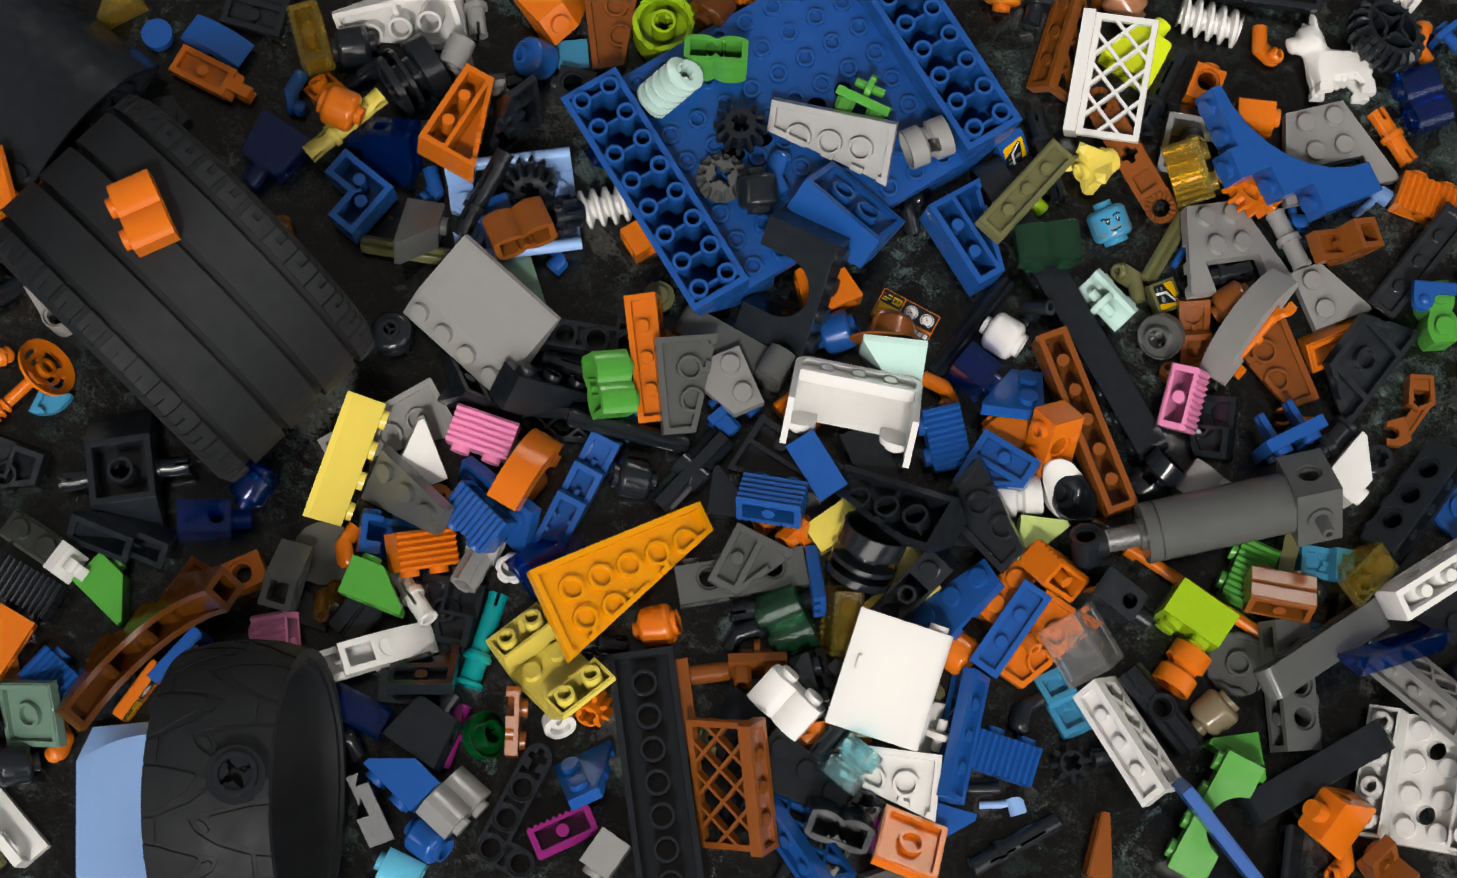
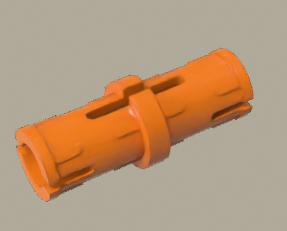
[1367,106,1418,168]

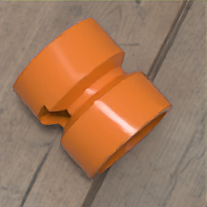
[1152,638,1212,700]

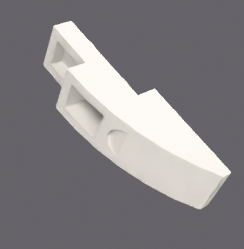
[319,623,439,683]

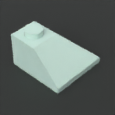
[858,334,928,383]

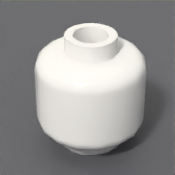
[979,312,1028,359]

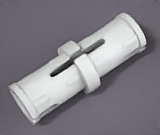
[388,572,438,627]

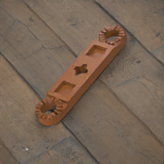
[1087,87,1178,224]

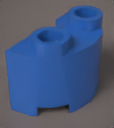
[356,508,421,561]

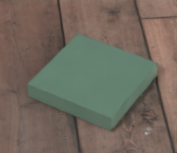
[0,680,67,748]

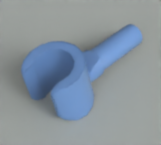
[1352,186,1395,218]

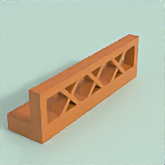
[623,292,666,424]

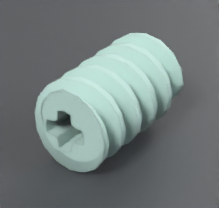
[637,57,704,119]

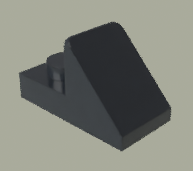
[437,354,492,409]

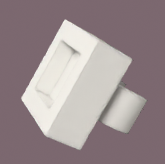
[43,540,90,585]

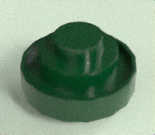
[461,710,505,760]

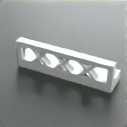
[1072,676,1181,808]
[0,785,51,868]

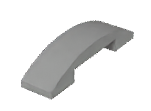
[1199,268,1300,386]

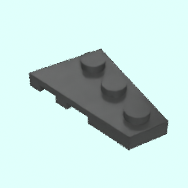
[653,333,719,436]
[361,447,455,535]

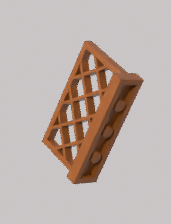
[686,717,779,858]

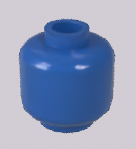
[513,36,559,80]
[818,309,861,355]
[404,817,454,864]

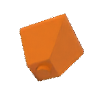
[513,0,585,46]

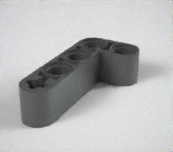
[671,304,796,393]

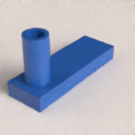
[969,579,1052,679]

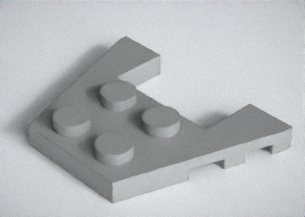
[1282,100,1399,209]
[1180,201,1293,300]

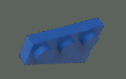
[457,455,541,559]

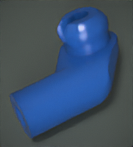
[284,70,308,117]
[765,150,792,198]

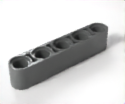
[1253,596,1390,702]

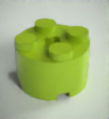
[632,0,695,62]

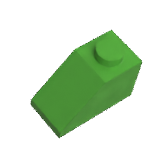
[72,553,130,629]
[338,553,405,619]

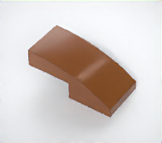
[1176,297,1213,365]

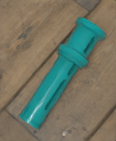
[455,591,509,692]

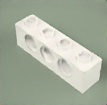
[1373,538,1457,621]

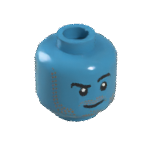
[1086,199,1132,248]

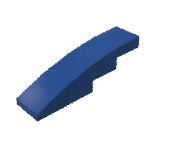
[532,432,623,560]

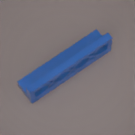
[935,667,991,805]
[773,793,857,878]

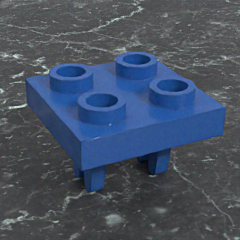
[1250,399,1329,465]

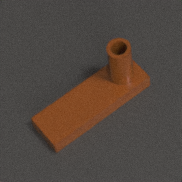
[675,658,730,760]

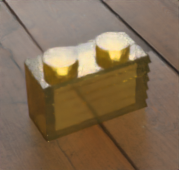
[286,0,336,76]
[1161,136,1220,208]
[819,585,865,657]

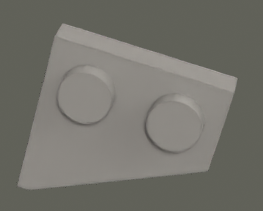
[1291,264,1371,332]
[704,345,764,417]

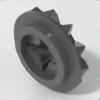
[696,152,746,203]

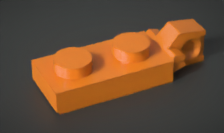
[168,44,257,105]

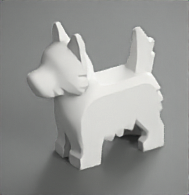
[1285,14,1377,105]

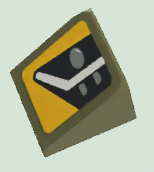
[1144,277,1181,314]

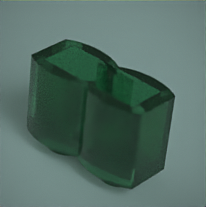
[1012,219,1083,273]
[754,583,820,658]

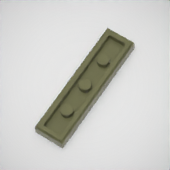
[974,138,1076,245]

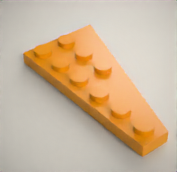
[526,501,714,663]

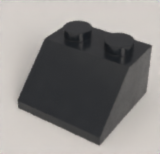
[1156,102,1220,181]

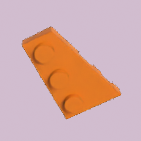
[999,589,1100,689]

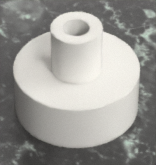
[541,714,576,739]

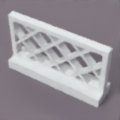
[1063,8,1159,144]

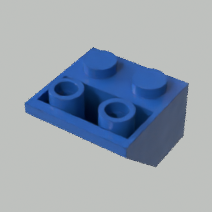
[363,758,443,814]

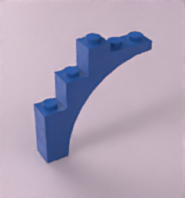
[1194,85,1383,223]

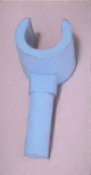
[979,797,1027,817]

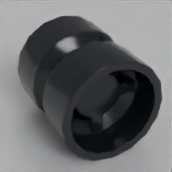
[1127,446,1187,501]

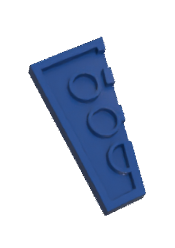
[905,558,1005,641]

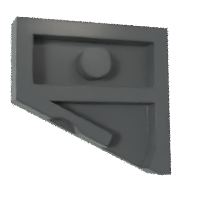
[707,522,794,597]

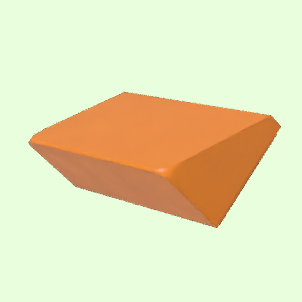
[1297,318,1355,374]

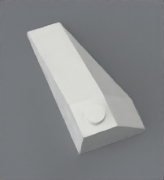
[332,0,469,50]

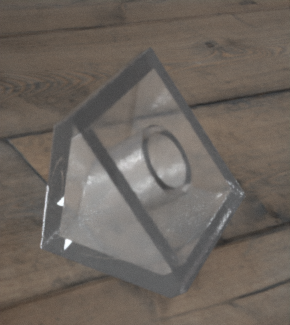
[1037,601,1125,689]

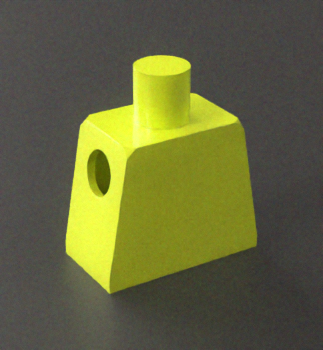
[1097,17,1172,93]

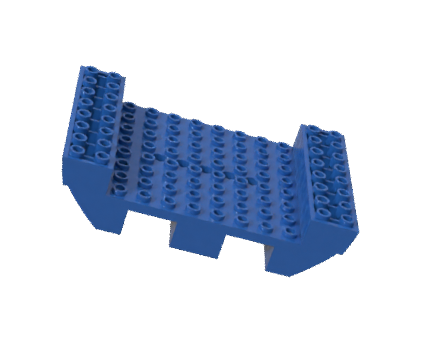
[560,0,1023,316]

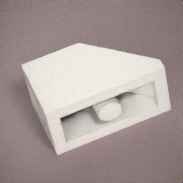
[400,415,448,485]
[1330,431,1373,509]

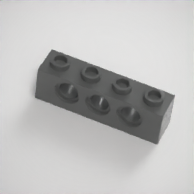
[674,545,809,609]
[1257,619,1323,753]

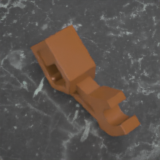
[1383,374,1436,448]

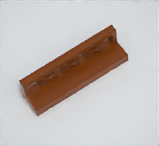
[1026,0,1103,103]

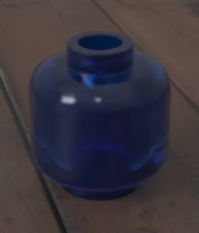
[229,461,278,511]

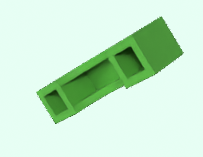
[1163,745,1266,878]

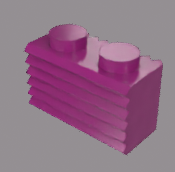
[526,804,600,861]

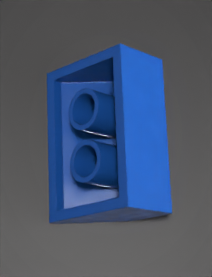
[786,161,905,269]

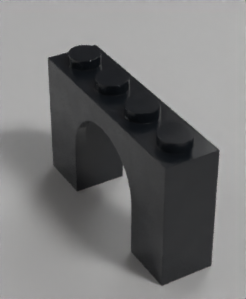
[734,208,851,359]

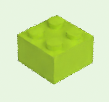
[1153,577,1240,654]

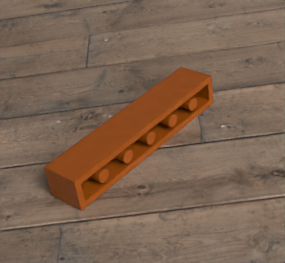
[1031,326,1138,519]

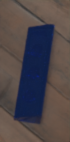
[1337,627,1452,677]

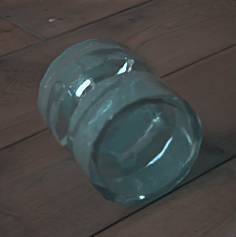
[820,732,883,796]

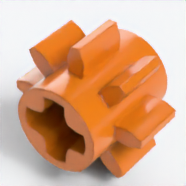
[573,690,614,728]

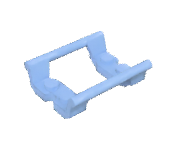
[444,146,583,260]

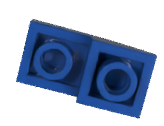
[180,14,255,69]

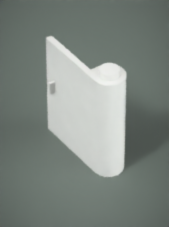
[824,607,954,752]

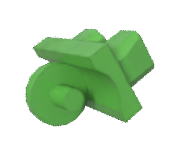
[834,74,893,119]

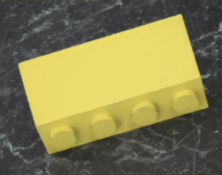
[302,391,390,527]

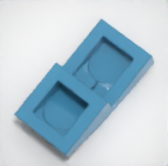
[1294,545,1364,584]
[1033,665,1092,742]

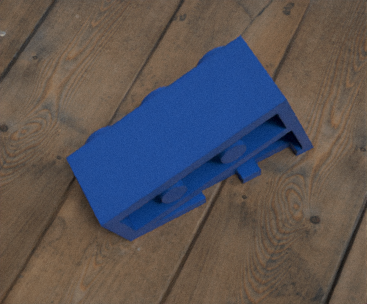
[919,177,1005,297]

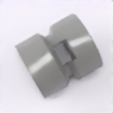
[898,115,956,170]

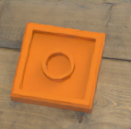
[870,804,948,878]

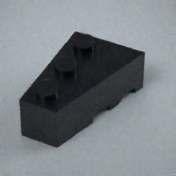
[727,414,844,492]

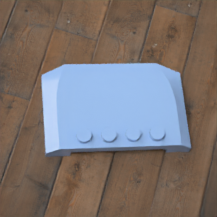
[76,722,149,878]

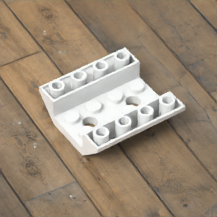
[1355,704,1457,856]

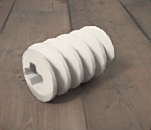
[1175,0,1245,49]
[576,185,633,229]

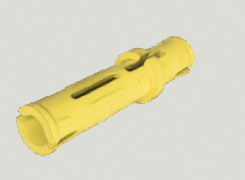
[302,87,388,163]

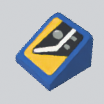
[992,127,1029,171]

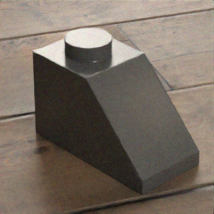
[394,198,450,264]

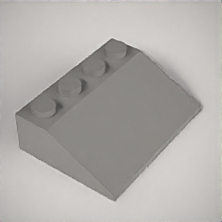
[403,234,561,391]

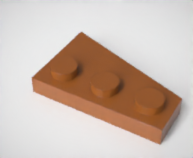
[1243,318,1319,408]

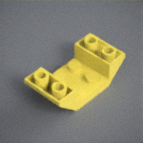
[485,602,616,721]

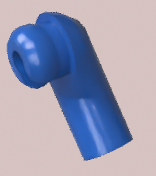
[414,165,444,202]

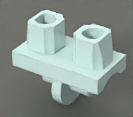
[1078,268,1139,332]

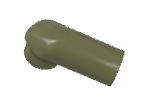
[1110,262,1146,304]

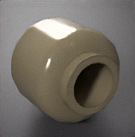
[1190,689,1240,738]

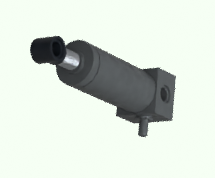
[1069,448,1343,569]

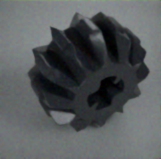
[713,100,767,157]
[504,155,558,205]

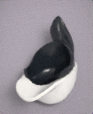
[1042,458,1111,532]

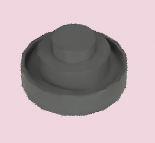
[1137,312,1185,360]

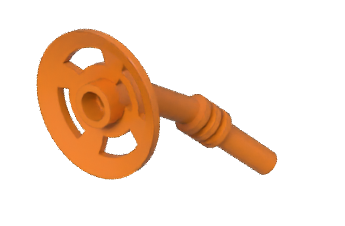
[0,338,75,422]

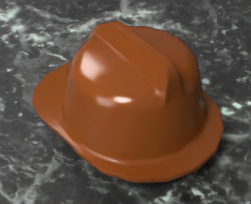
[849,309,919,344]

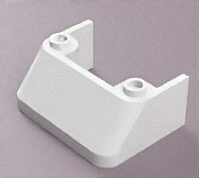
[779,356,923,468]

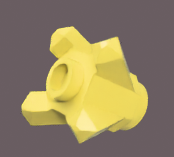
[1065,142,1120,195]

